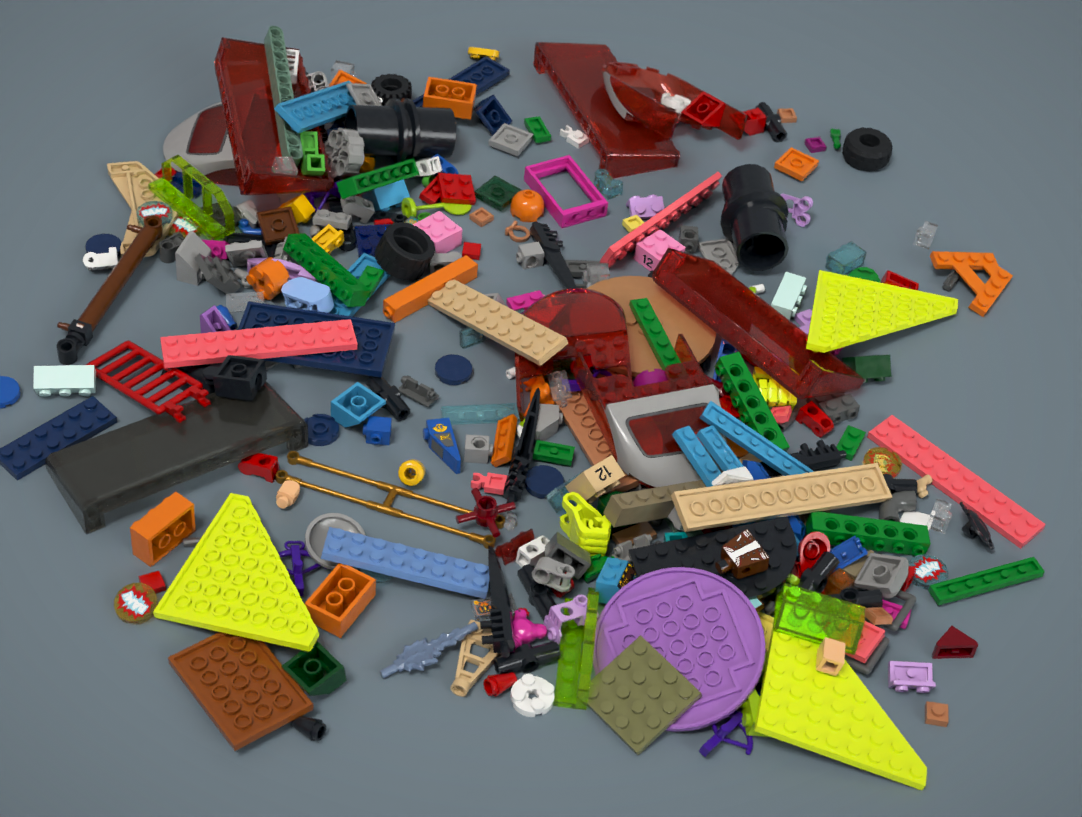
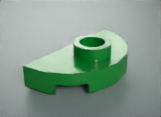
[848,267,881,283]
[583,554,615,583]

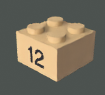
[565,455,625,504]

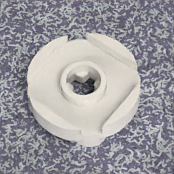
[660,93,691,113]
[510,674,555,717]

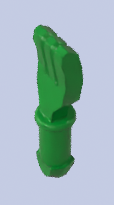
[830,128,841,150]

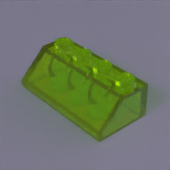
[773,583,865,655]

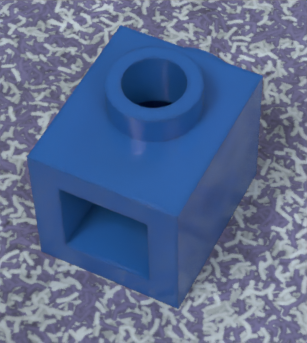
[363,416,392,445]

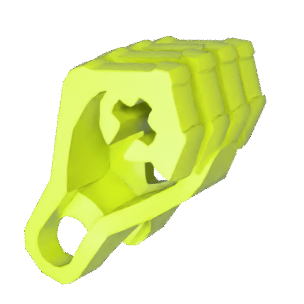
[753,367,797,411]
[559,492,611,557]

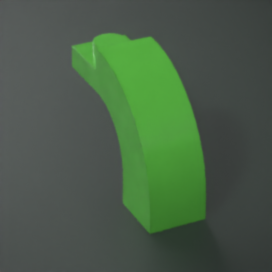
[300,131,325,176]

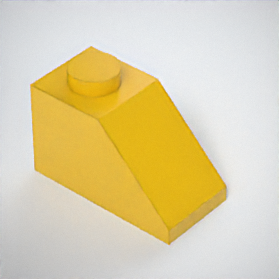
[277,193,315,224]

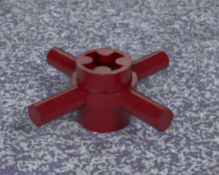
[456,488,516,538]

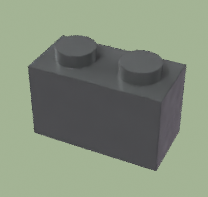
[545,532,591,580]

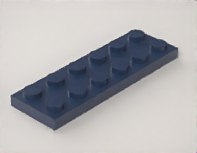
[0,396,117,481]

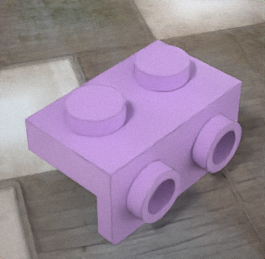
[626,195,664,219]
[888,661,936,693]

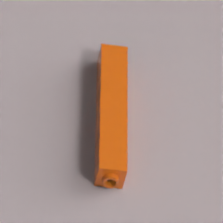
[383,255,478,323]

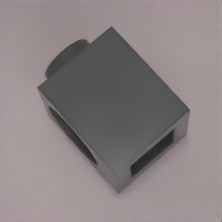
[678,225,698,253]

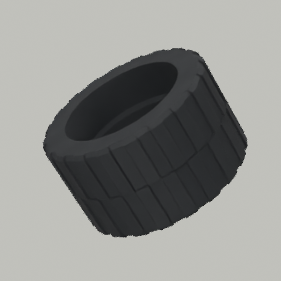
[374,222,435,281]

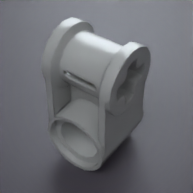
[532,556,575,592]

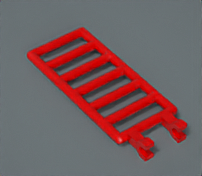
[86,340,211,423]

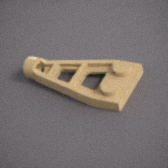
[450,619,501,697]

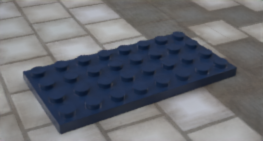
[238,301,395,378]

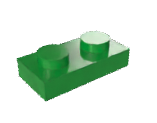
[524,116,551,143]
[358,265,384,298]
[836,425,866,461]
[533,440,575,466]

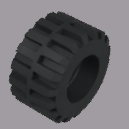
[371,74,412,106]

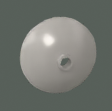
[304,513,366,570]

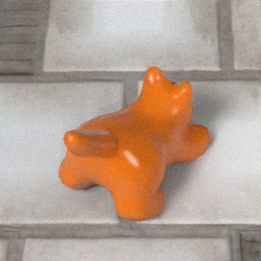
[523,370,555,417]

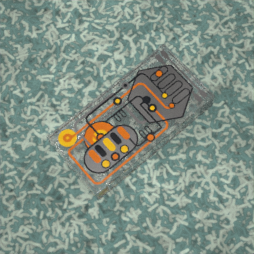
[471,593,517,621]

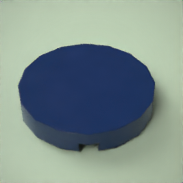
[85,234,122,257]
[435,354,472,385]
[300,414,339,446]
[524,465,564,499]

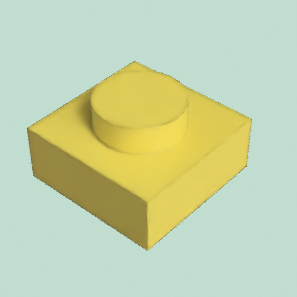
[622,215,644,233]

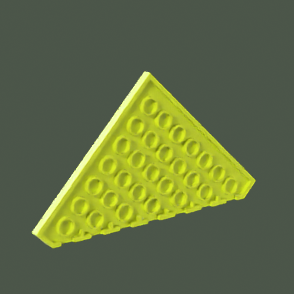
[806,270,958,353]
[153,493,320,652]
[754,593,927,790]

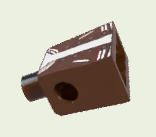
[715,529,769,579]

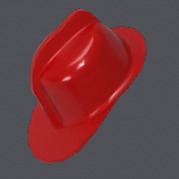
[797,531,830,574]

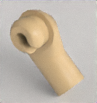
[917,474,932,498]

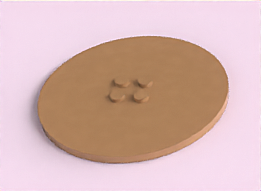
[569,276,716,377]

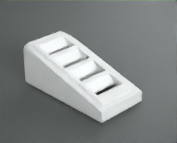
[286,49,299,84]
[712,466,753,486]

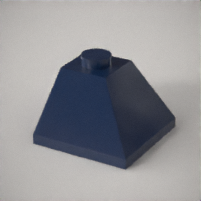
[473,95,512,136]

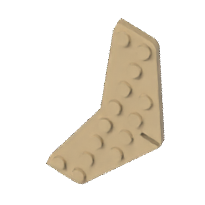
[107,161,185,257]

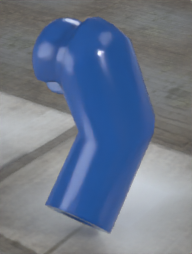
[238,219,262,235]

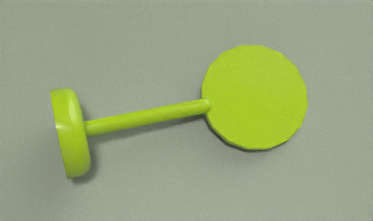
[401,197,472,218]

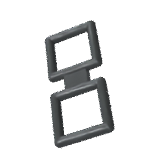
[845,589,917,674]

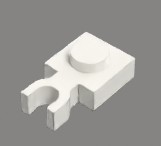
[560,125,590,149]

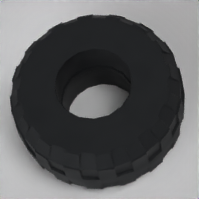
[842,127,893,172]

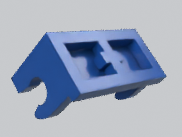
[830,535,868,574]

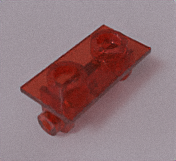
[494,529,535,565]

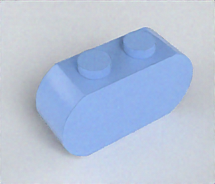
[281,277,334,313]

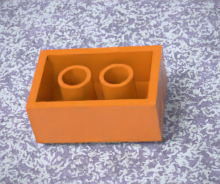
[423,77,477,120]
[130,491,196,567]
[304,563,376,638]

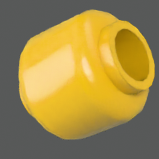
[398,459,425,486]

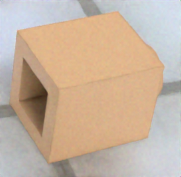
[816,637,845,676]

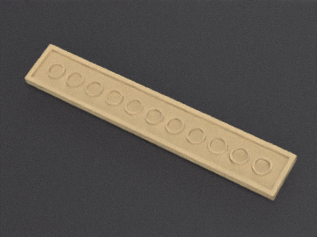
[671,463,892,532]

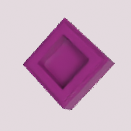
[804,137,826,153]

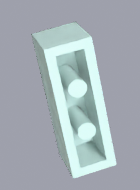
[768,272,807,323]
[33,365,96,397]

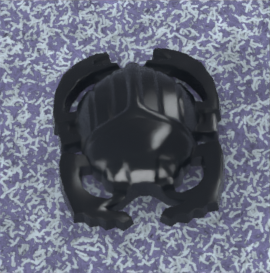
[960,502,995,550]

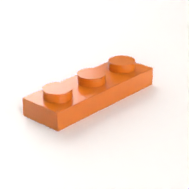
[491,414,518,467]

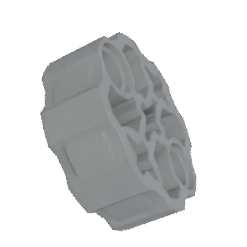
[323,128,365,179]

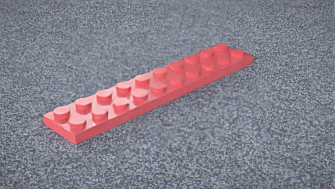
[600,172,722,270]
[160,319,358,368]
[867,415,1046,549]

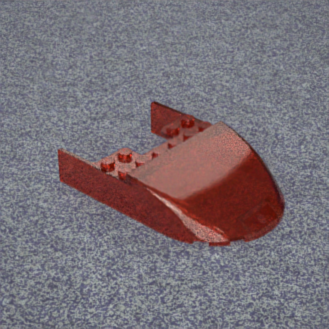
[515,288,635,422]

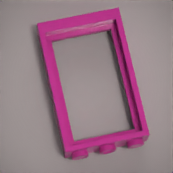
[524,155,608,228]

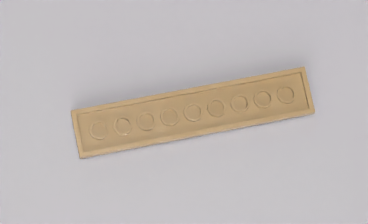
[427,279,569,366]

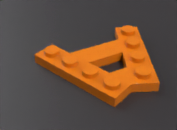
[930,251,1013,317]

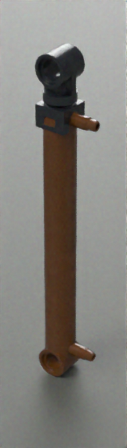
[56,215,163,365]

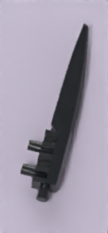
[530,221,579,299]
[503,388,540,503]
[759,440,846,477]
[480,546,515,658]

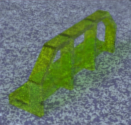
[148,155,235,241]
[553,587,599,710]

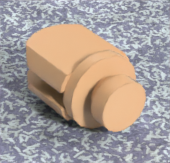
[276,480,300,509]

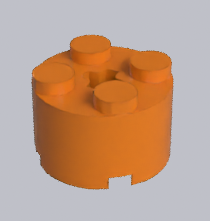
[246,257,290,301]

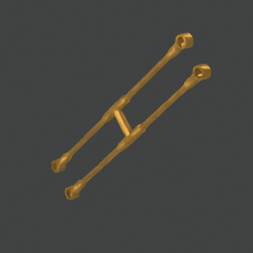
[276,451,505,549]

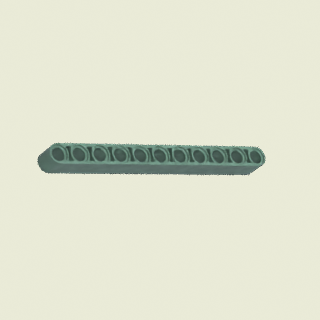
[264,26,303,171]

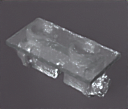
[547,370,572,408]

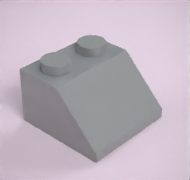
[175,231,213,286]

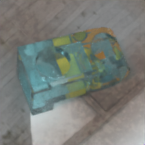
[594,169,623,200]

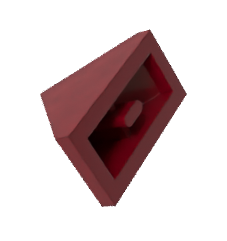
[932,626,978,659]

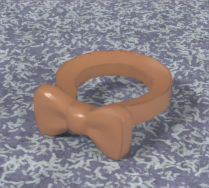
[505,221,530,243]

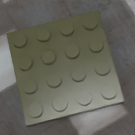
[577,635,702,756]

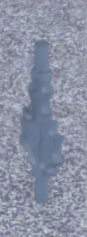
[379,622,478,679]

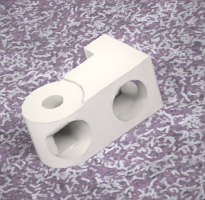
[414,156,442,177]
[83,247,118,271]
[515,536,549,567]

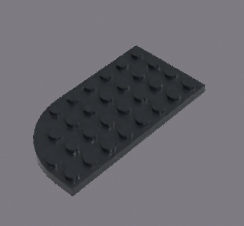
[628,516,797,600]

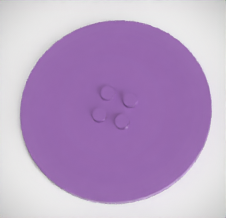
[591,567,765,732]

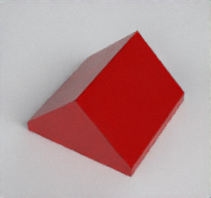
[681,91,726,127]

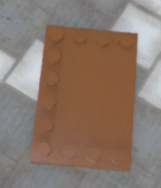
[168,632,314,751]

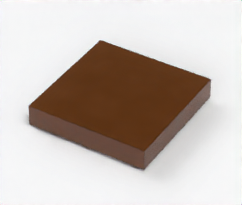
[256,206,300,245]

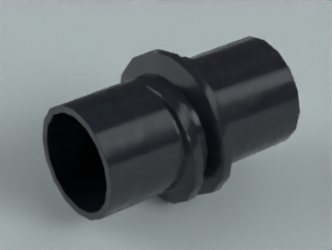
[345,98,456,164]
[720,164,789,271]

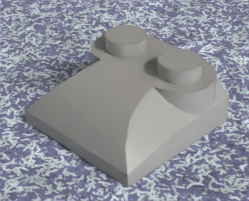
[853,553,909,598]

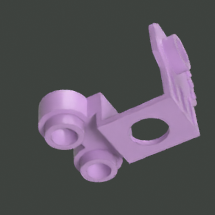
[780,193,813,227]
[543,595,599,645]

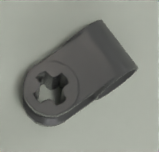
[159,232,185,263]

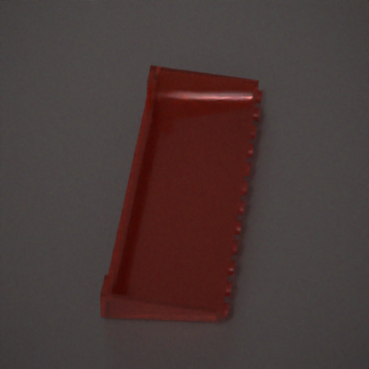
[214,37,334,196]
[533,42,680,180]
[652,248,865,399]

